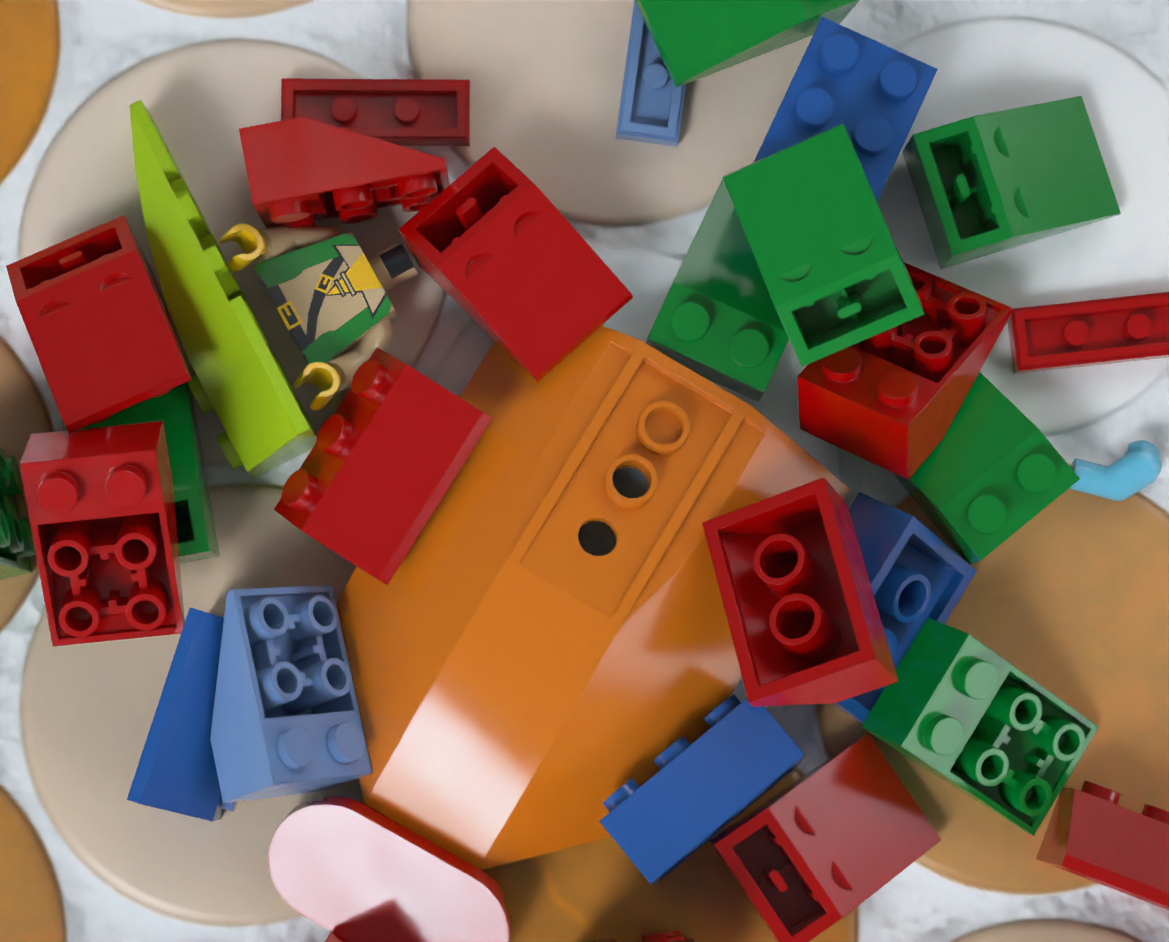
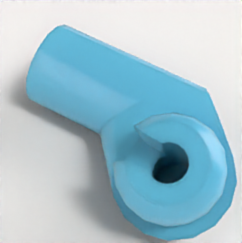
[1069,440,1162,501]

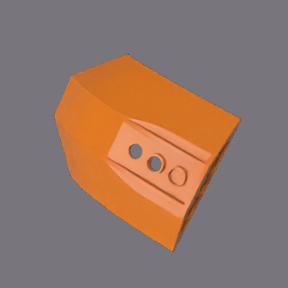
[336,326,850,871]

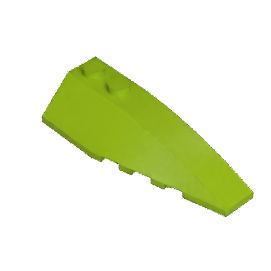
[129,99,317,478]

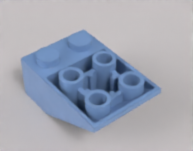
[210,585,373,803]

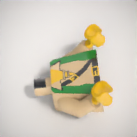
[219,224,418,411]

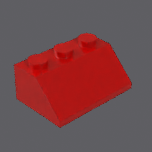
[273,347,493,585]
[702,477,898,707]
[1036,780,1169,910]

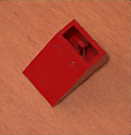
[239,117,450,228]
[398,146,633,382]
[6,215,191,433]
[797,262,1011,479]
[19,421,185,647]
[709,733,941,942]

